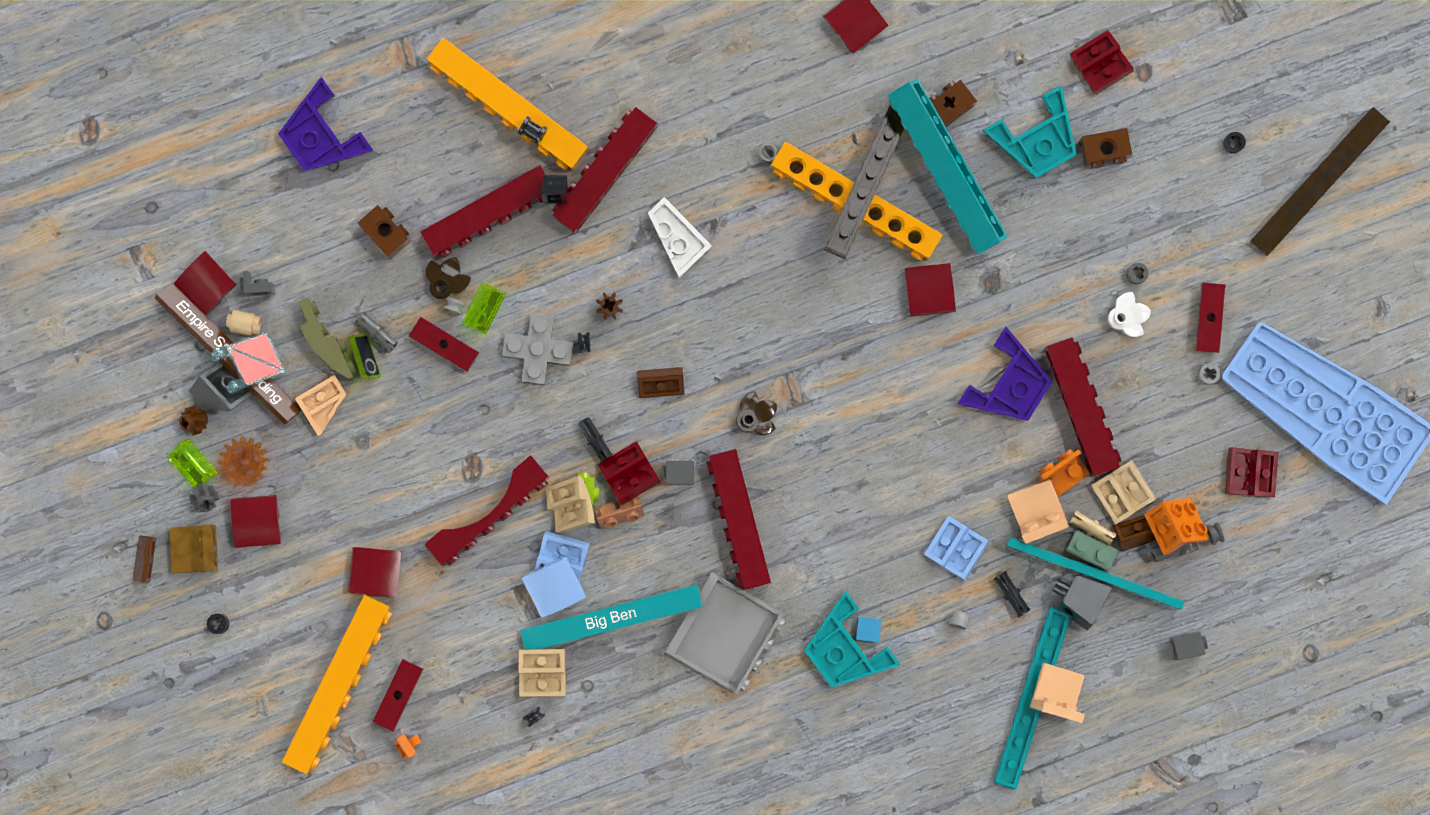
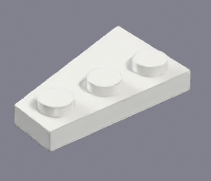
[648,197,712,278]

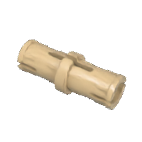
[1069,510,1116,546]

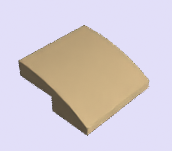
[1091,460,1157,524]
[546,476,595,534]
[519,649,566,697]

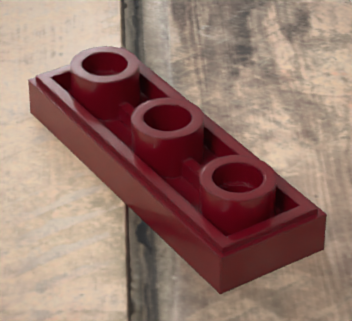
[1195,282,1226,353]
[409,317,479,372]
[372,659,424,732]

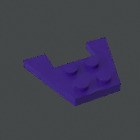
[278,77,374,172]
[957,326,1052,421]

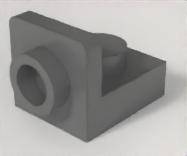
[240,271,275,296]

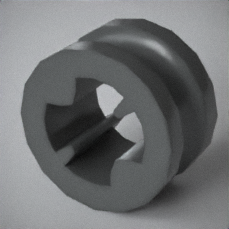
[1126,263,1149,285]
[1206,523,1225,546]

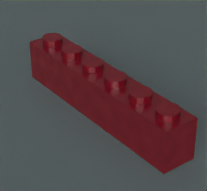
[552,107,658,235]
[420,165,546,259]
[1044,337,1122,477]
[706,449,771,590]

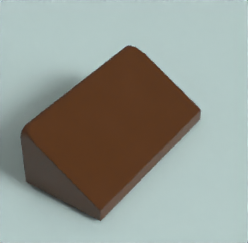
[637,367,685,398]
[1113,515,1157,552]
[133,535,156,583]

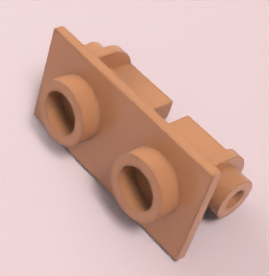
[595,497,645,529]

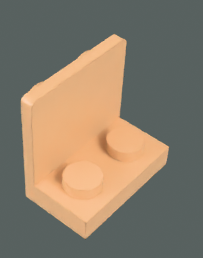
[1008,479,1069,544]
[1030,663,1085,723]

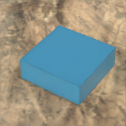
[856,617,881,643]

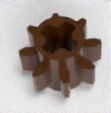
[596,292,623,320]
[179,406,208,436]

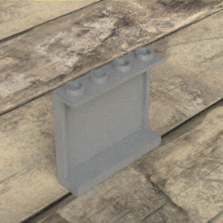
[665,572,785,694]

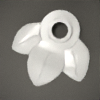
[1108,292,1151,337]

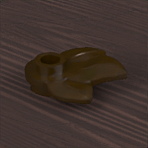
[426,257,471,300]
[736,391,777,435]

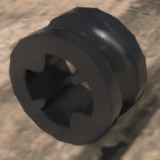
[1223,132,1246,154]
[578,332,591,353]
[207,613,230,634]
[522,706,546,727]

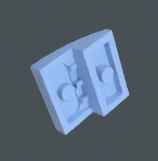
[924,516,989,581]
[534,531,590,581]
[522,557,586,618]

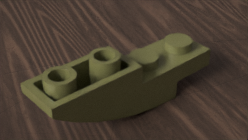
[298,298,357,380]

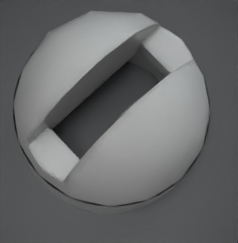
[759,143,778,161]
[949,611,969,630]

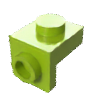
[571,473,599,506]

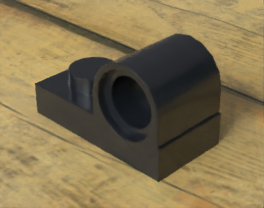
[542,175,568,204]

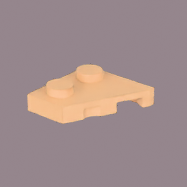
[295,374,347,436]

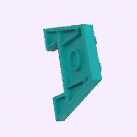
[982,85,1077,179]
[804,590,901,688]

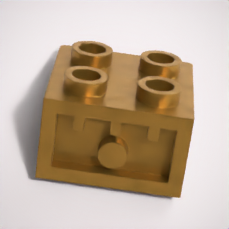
[170,524,218,573]

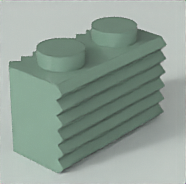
[1064,530,1118,571]

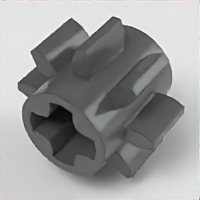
[189,484,220,512]

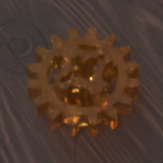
[218,436,270,487]

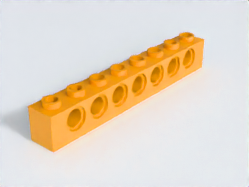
[771,142,943,261]

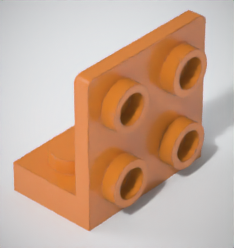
[1036,449,1090,497]
[1144,499,1210,555]

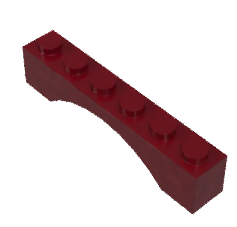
[424,455,550,566]

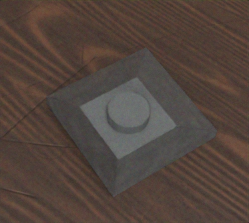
[189,363,253,412]

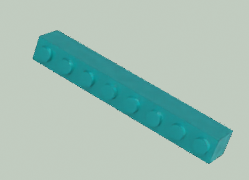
[888,78,1008,255]

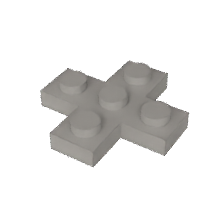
[502,314,574,385]

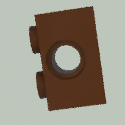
[1079,128,1132,169]
[358,205,411,259]

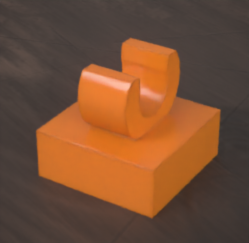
[393,734,421,761]

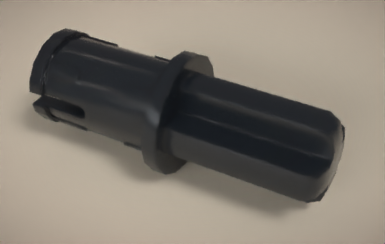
[578,417,613,462]

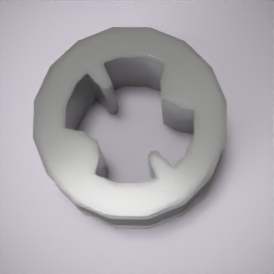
[443,297,466,315]
[1198,363,1220,385]

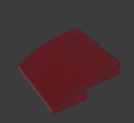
[823,0,889,54]
[1070,30,1134,95]
[174,251,237,316]
[905,263,956,317]
[597,441,661,506]
[1225,447,1279,498]
[230,495,282,548]
[348,547,402,597]

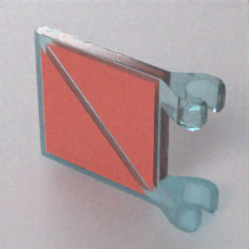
[211,331,286,394]

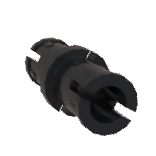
[993,571,1031,618]

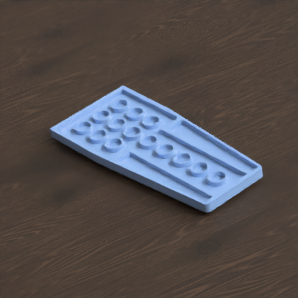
[1221,322,1430,505]

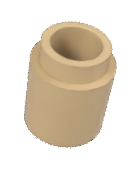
[226,310,261,336]

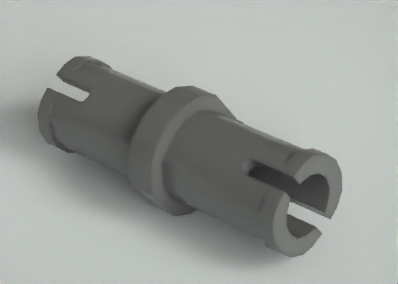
[355,312,398,353]

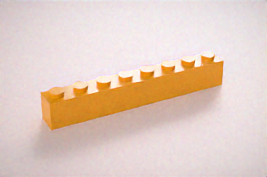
[427,38,589,172]
[282,595,393,774]

